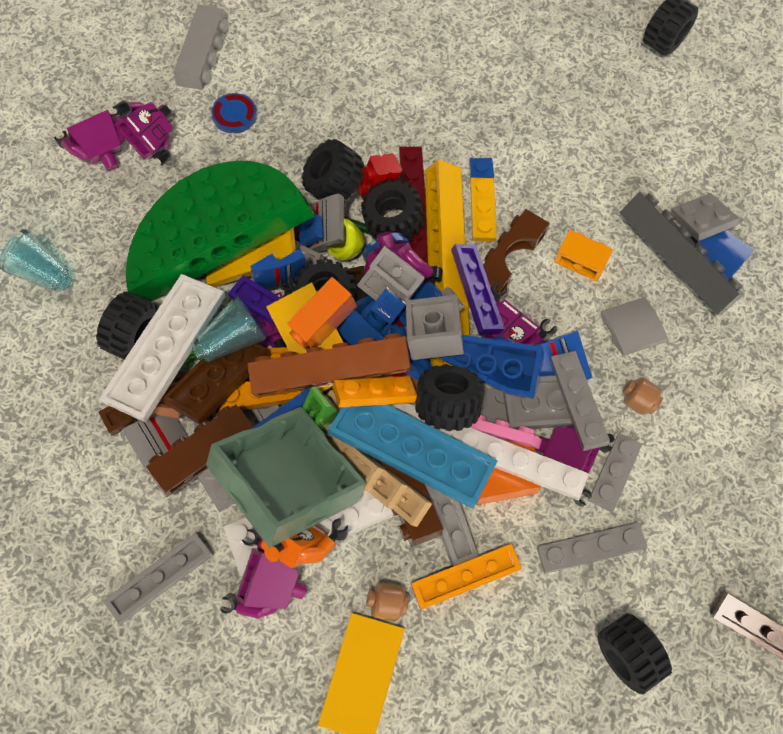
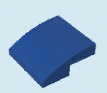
[699,230,754,278]

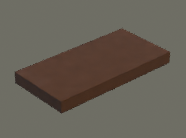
[162,330,270,424]

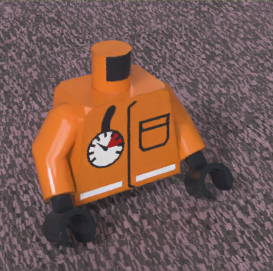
[261,518,349,568]

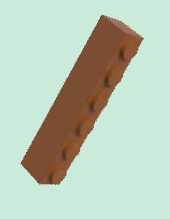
[247,334,412,398]

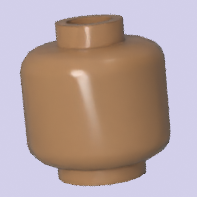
[623,377,663,415]
[366,582,409,621]

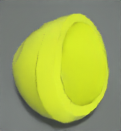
[328,218,365,261]

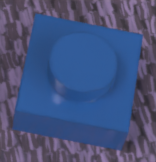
[469,158,494,180]
[299,214,323,247]
[371,288,406,325]

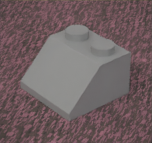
[406,294,464,360]

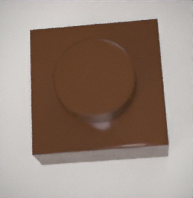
[98,406,134,436]

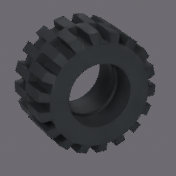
[643,0,699,56]
[301,139,364,200]
[361,179,424,241]
[293,259,357,302]
[96,291,158,360]
[415,364,484,431]
[597,613,672,695]

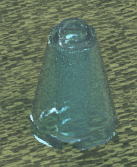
[0,229,72,292]
[192,296,266,362]

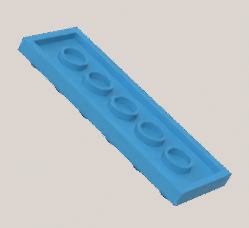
[328,404,498,509]

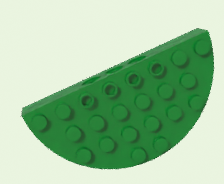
[126,161,315,302]

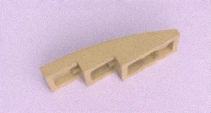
[337,442,432,527]

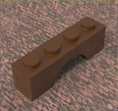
[483,209,550,296]

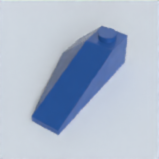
[336,295,432,380]
[437,335,545,399]

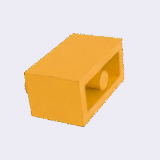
[554,230,613,282]

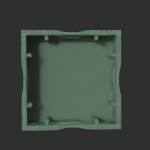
[206,407,366,548]

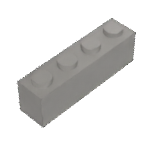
[173,4,228,90]

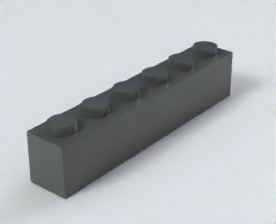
[619,192,744,315]

